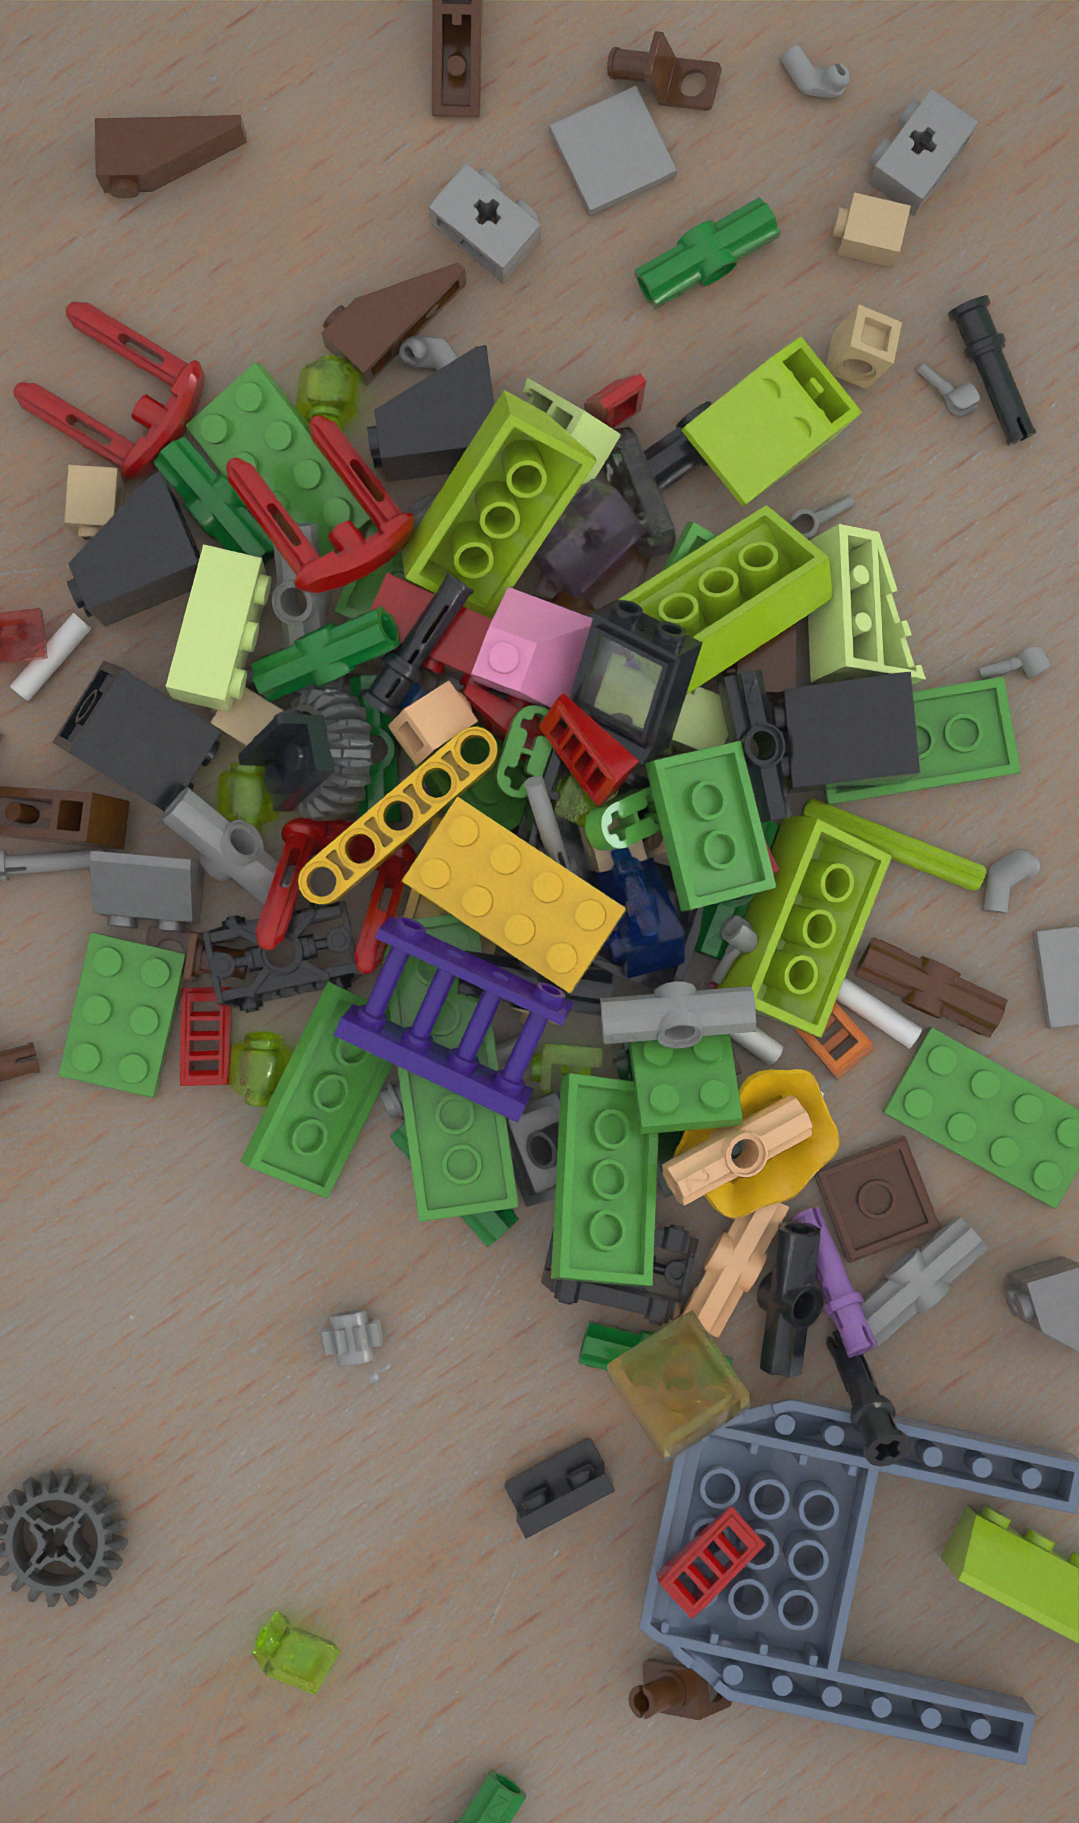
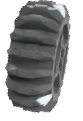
[288,687,374,821]
[0,1469,128,1607]

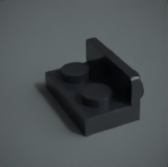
[238,710,335,812]
[505,1438,615,1539]

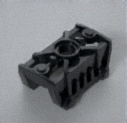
[203,901,362,1013]
[541,1224,699,1326]

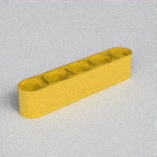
[298,727,499,905]

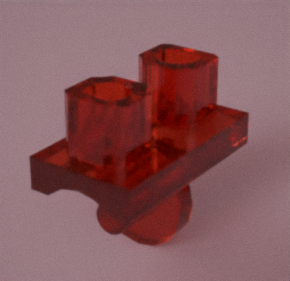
[0,608,48,664]

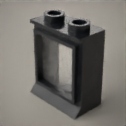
[560,599,703,765]

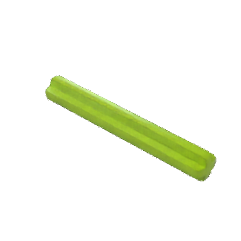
[801,798,986,891]

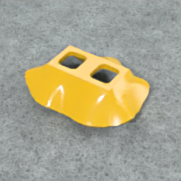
[673,1069,840,1219]

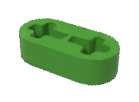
[494,705,552,798]
[585,787,661,851]

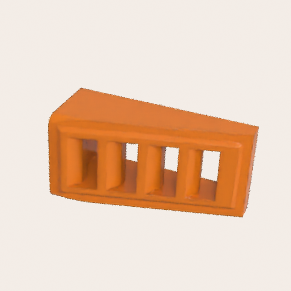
[793,1002,874,1080]

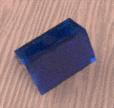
[596,847,685,979]

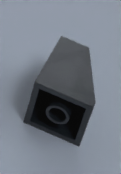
[367,345,494,482]
[67,472,201,627]
[52,661,221,811]
[772,671,920,793]

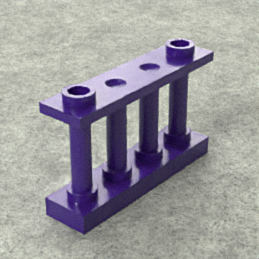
[334,916,574,1123]

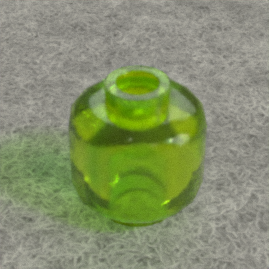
[296,355,361,429]
[216,761,279,833]
[229,1031,294,1107]

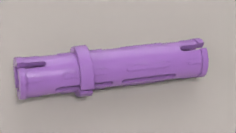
[791,1207,878,1358]

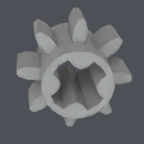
[321,1309,383,1366]

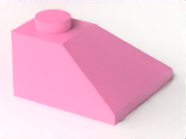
[471,587,593,710]

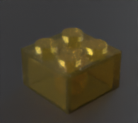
[607,1310,750,1464]

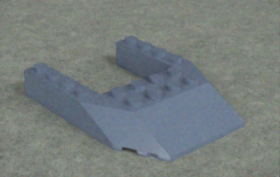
[639,1398,1079,1765]

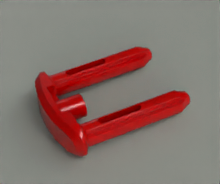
[13,301,205,481]
[226,415,415,593]
[255,817,418,974]

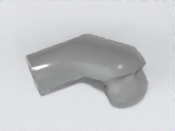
[780,45,850,99]
[399,335,457,371]
[983,849,1040,913]

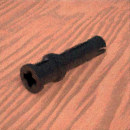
[948,295,1037,446]
[359,573,474,719]
[826,1329,910,1467]

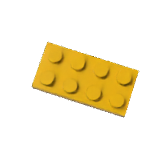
[402,797,627,994]

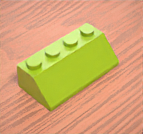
[402,390,597,619]
[618,505,833,695]
[717,815,892,1038]
[940,1505,1079,1644]

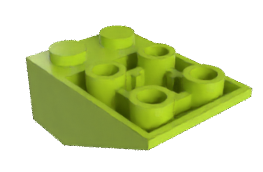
[681,336,863,507]

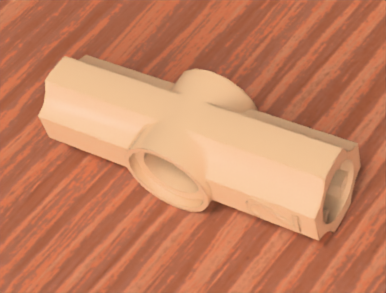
[662,1095,813,1206]
[681,1203,790,1338]

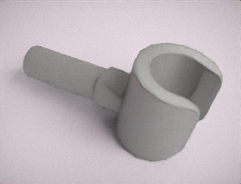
[917,362,980,417]
[791,495,855,540]
[978,646,1051,679]
[711,915,758,984]

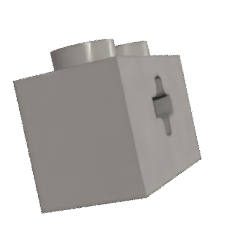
[868,89,979,216]
[428,163,540,284]

